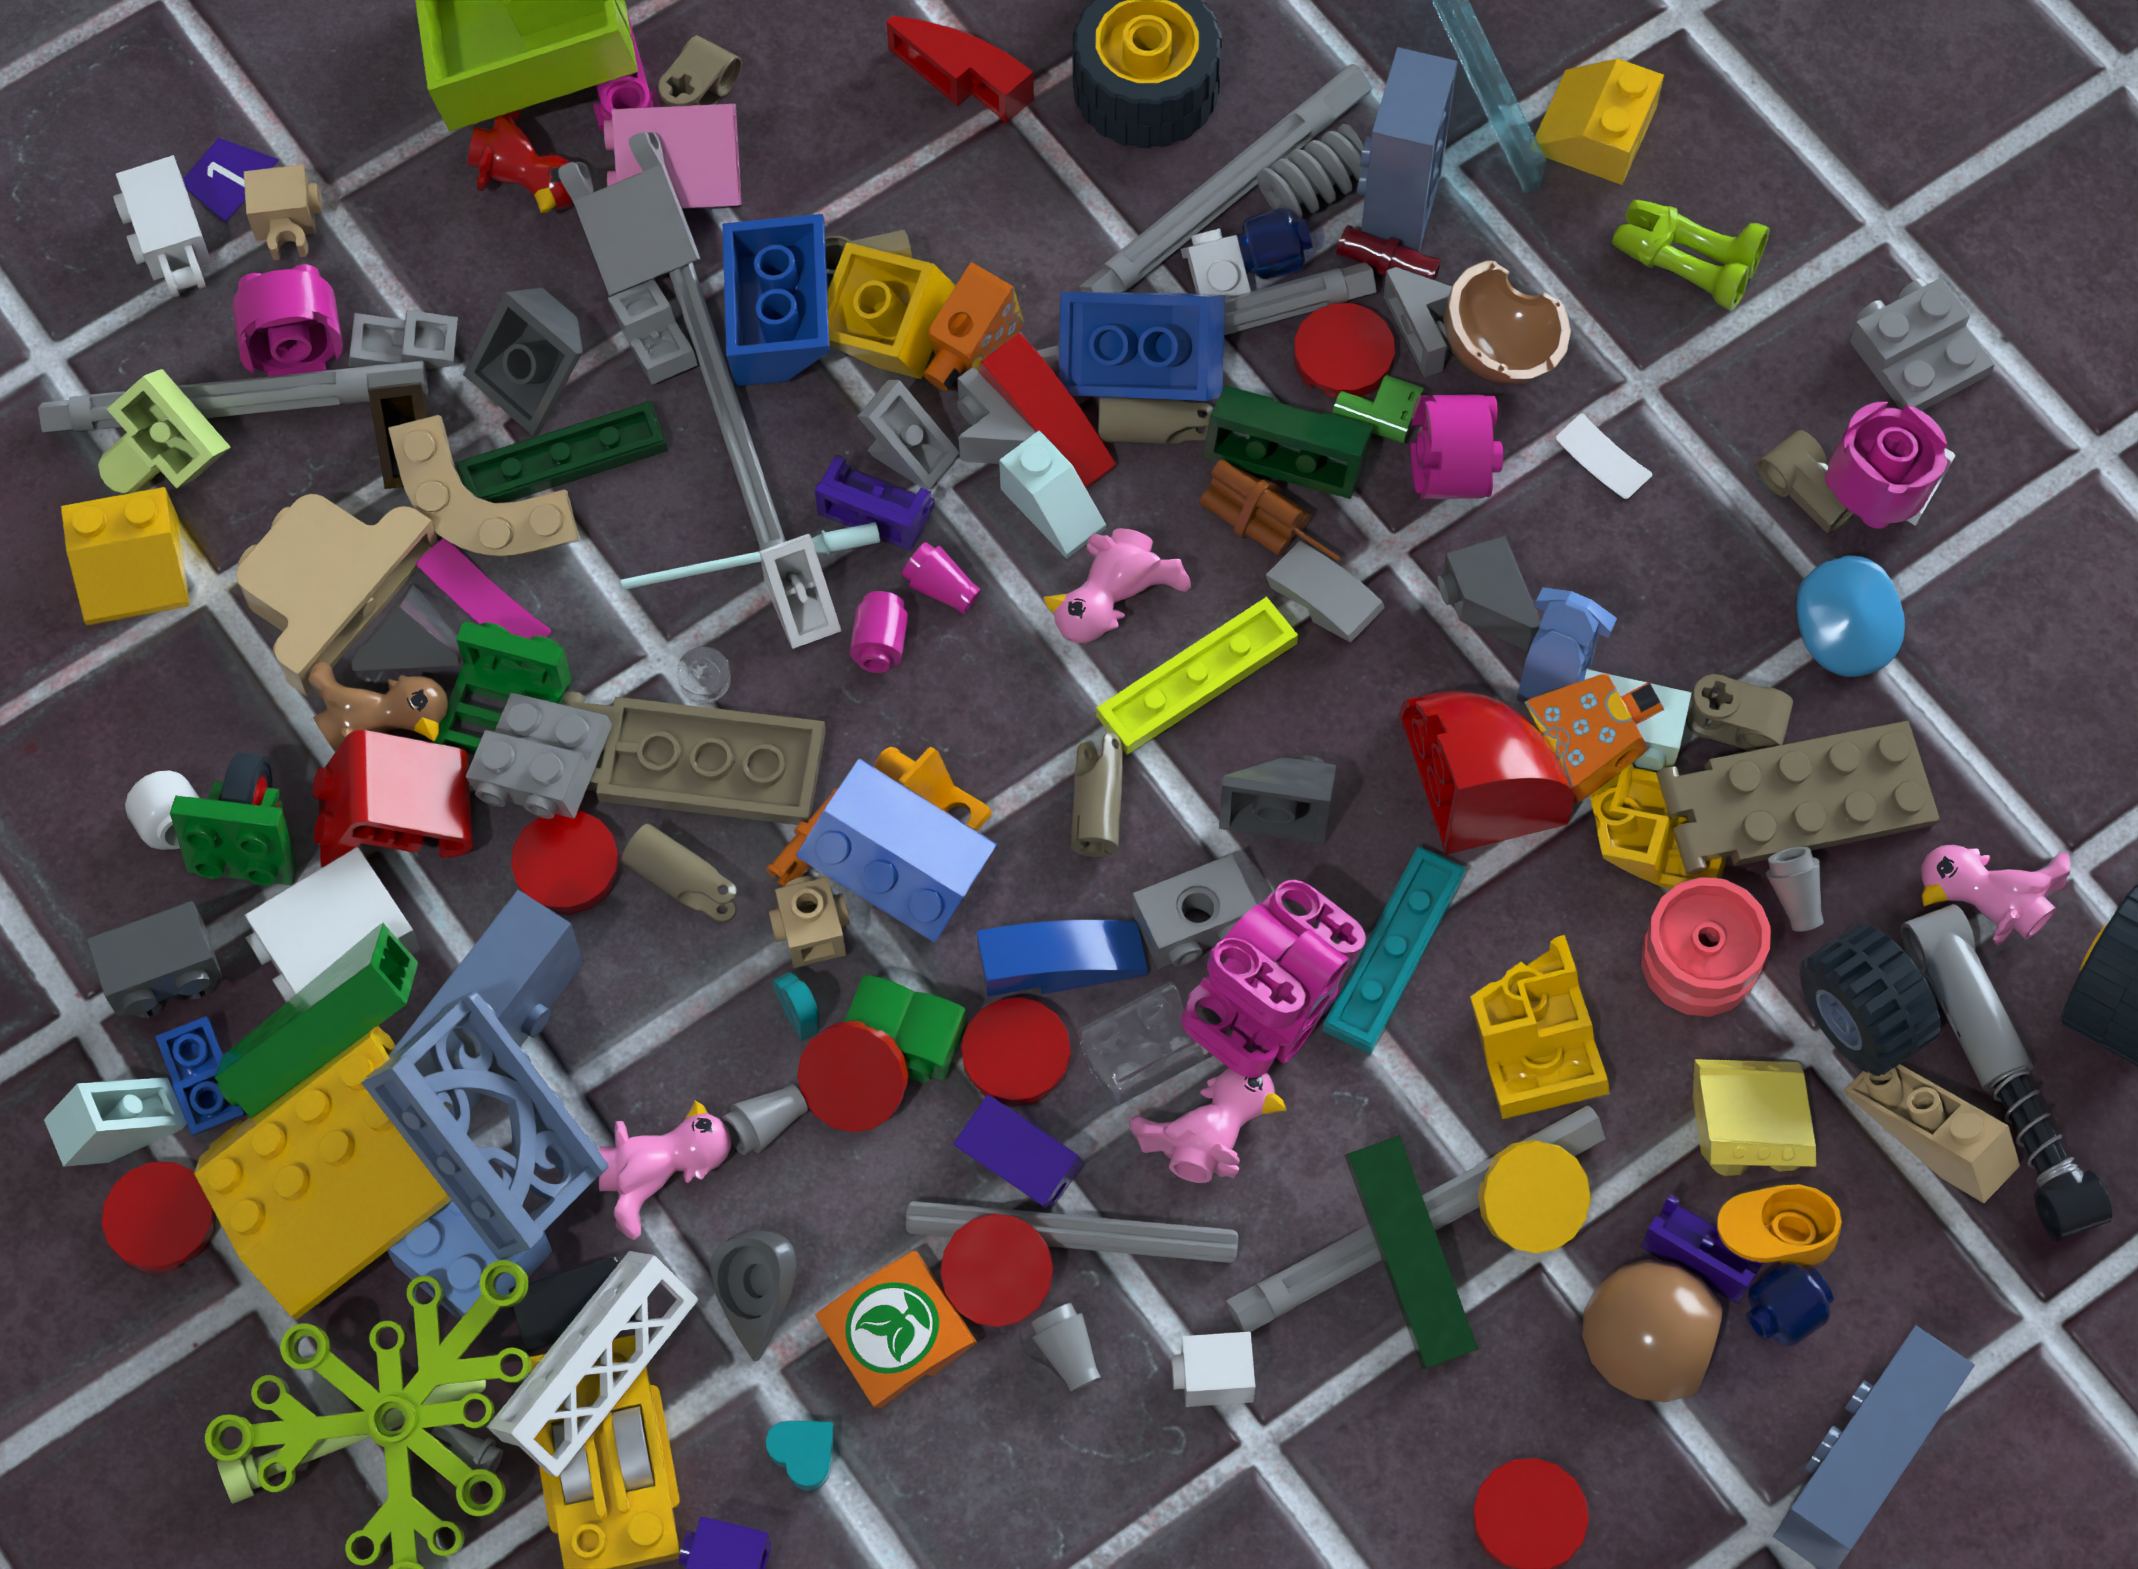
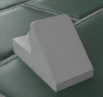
[1383,267,1452,378]
[957,367,1036,464]
[857,380,959,490]

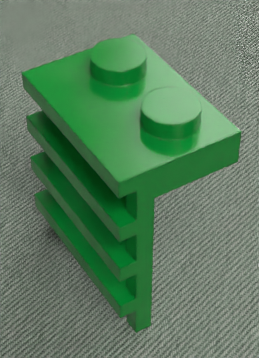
[432,621,572,755]

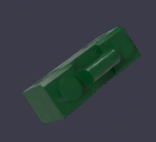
[1202,385,1373,499]

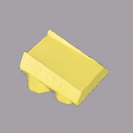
[1693,1059,1816,1176]

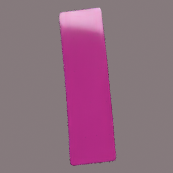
[416,538,551,639]

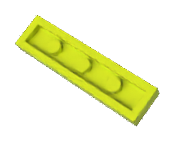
[1096,597,1298,755]

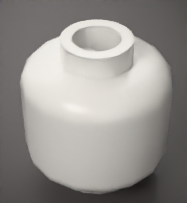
[125,770,199,850]

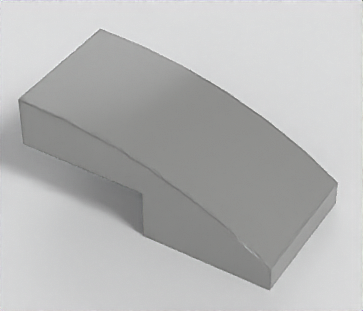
[608,279,698,385]
[348,310,458,369]
[1266,541,1385,643]

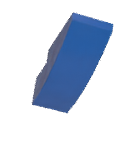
[977,920,1148,997]

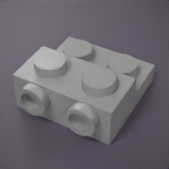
[1850,278,1995,411]
[466,693,612,819]

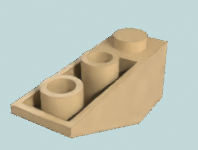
[1844,1064,2020,1203]

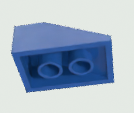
[1058,291,1225,401]

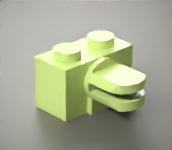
[98,369,231,493]

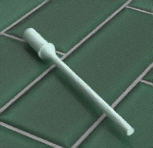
[620,522,880,590]

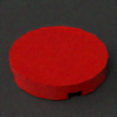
[1294,303,1395,399]
[511,811,620,915]
[961,997,1071,1107]
[797,1020,909,1132]
[101,1162,216,1273]
[940,1213,1054,1327]
[1472,1458,1589,1569]

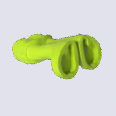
[1612,200,1770,311]

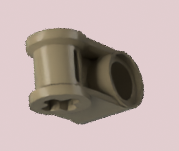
[658,35,742,107]
[1685,674,1793,752]

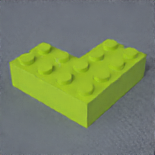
[415,0,638,132]

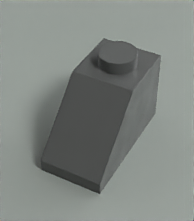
[1438,536,1541,651]

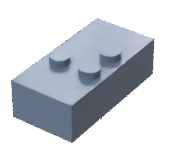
[1357,47,1458,252]
[388,890,584,1118]
[1773,1325,1975,1569]

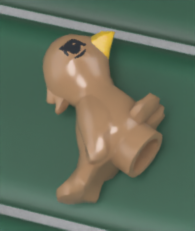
[308,661,449,752]

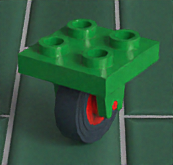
[170,753,297,886]

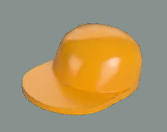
[1717,1184,1842,1269]

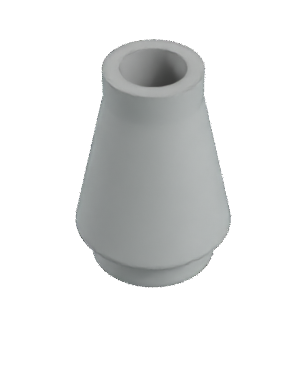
[1766,847,1824,932]
[722,1084,808,1155]
[1031,1303,1101,1392]

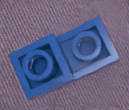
[155,1016,245,1136]

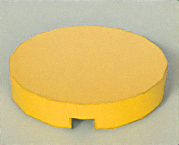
[1478,1140,1591,1254]

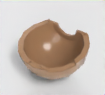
[1443,261,1571,385]
[1582,1259,1723,1402]

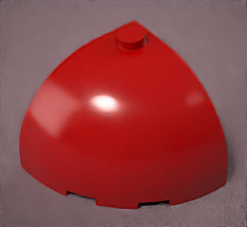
[1399,691,1578,855]

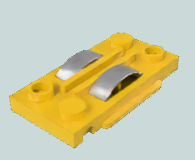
[530,1335,681,1569]

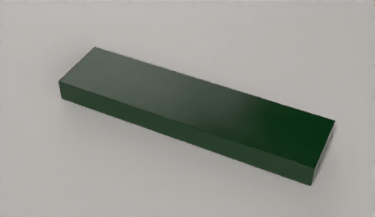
[455,400,668,503]
[1344,1135,1478,1369]

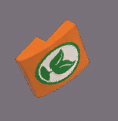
[815,1251,977,1408]

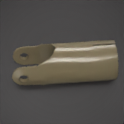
[1099,397,1213,444]
[1070,732,1123,857]
[622,824,736,922]

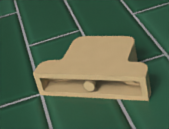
[236,494,439,697]

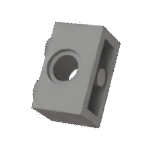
[1132,854,1257,969]

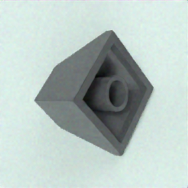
[463,288,583,436]
[1219,755,1336,845]

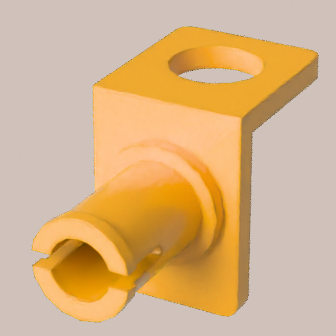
[874,747,992,831]

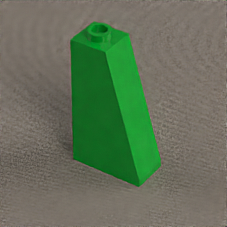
[215,923,418,1118]

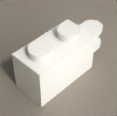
[113,155,211,298]

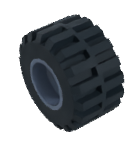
[1799,923,1941,1076]

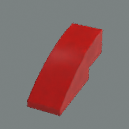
[886,15,1034,124]
[979,332,1116,490]

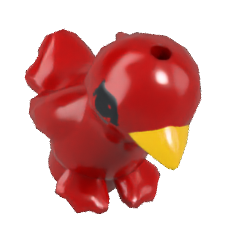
[467,109,574,213]

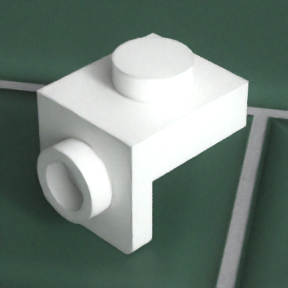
[1181,228,1251,298]

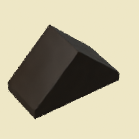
[368,381,431,489]

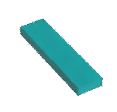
[1322,846,1467,1054]

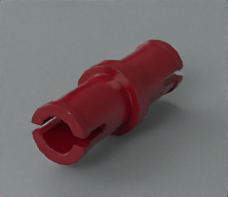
[1336,225,1442,280]

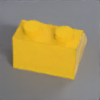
[1529,58,1664,185]
[828,242,956,379]
[61,487,190,626]

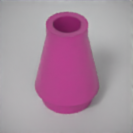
[901,542,982,614]

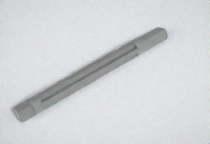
[1079,64,1372,292]
[1037,263,1377,377]
[38,361,428,432]
[1226,1105,1606,1332]

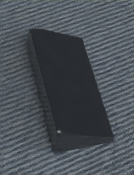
[509,1257,635,1353]

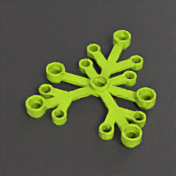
[205,1260,531,1569]

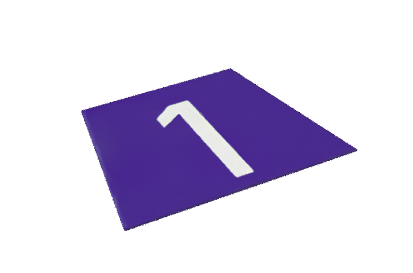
[183,138,279,223]

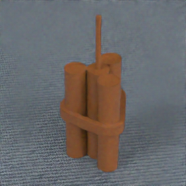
[1199,459,1341,562]

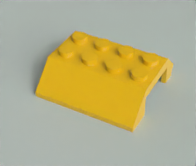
[194,1026,451,1320]

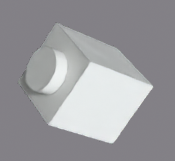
[1171,1332,1255,1407]

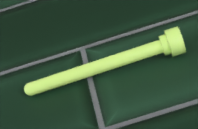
[217,1380,486,1504]

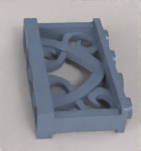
[361,991,609,1260]

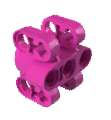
[1181,880,1365,1078]

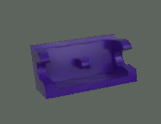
[815,455,935,551]
[953,1094,1085,1208]
[1641,1193,1764,1305]

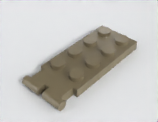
[562,692,826,825]
[1656,720,1940,875]

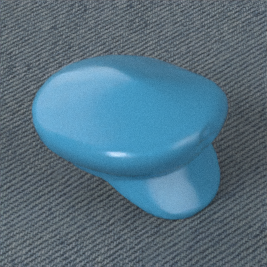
[1796,555,1905,677]

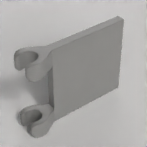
[558,132,701,296]

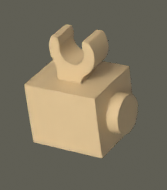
[244,164,323,260]

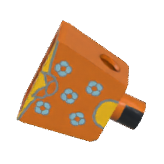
[923,262,1024,392]
[1524,674,1664,802]

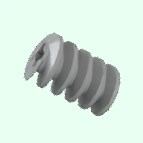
[1257,124,1363,222]

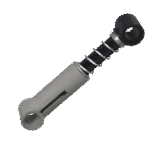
[1900,904,2113,1242]

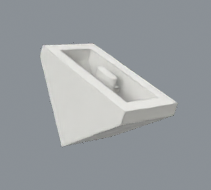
[759,534,841,649]

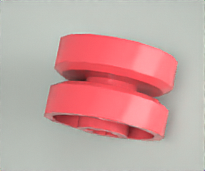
[1641,877,1771,1017]

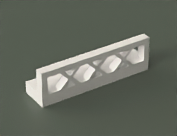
[487,1251,699,1477]

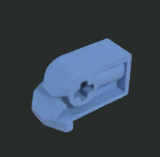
[1516,587,1617,703]

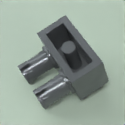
[86,900,223,1018]

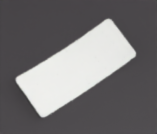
[1556,413,1652,499]

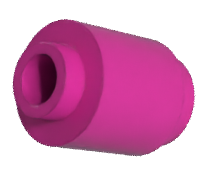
[850,591,908,673]

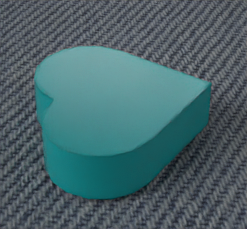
[772,972,819,1041]
[766,1420,834,1491]

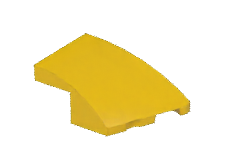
[1590,763,1727,890]
[1470,935,1610,1119]

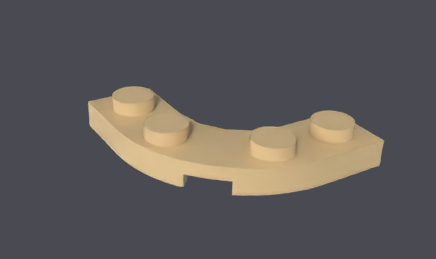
[388,415,580,557]

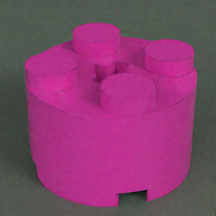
[232,264,343,376]
[1410,395,1503,499]
[1825,402,1947,529]

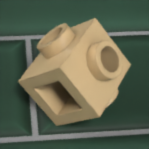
[769,876,850,968]

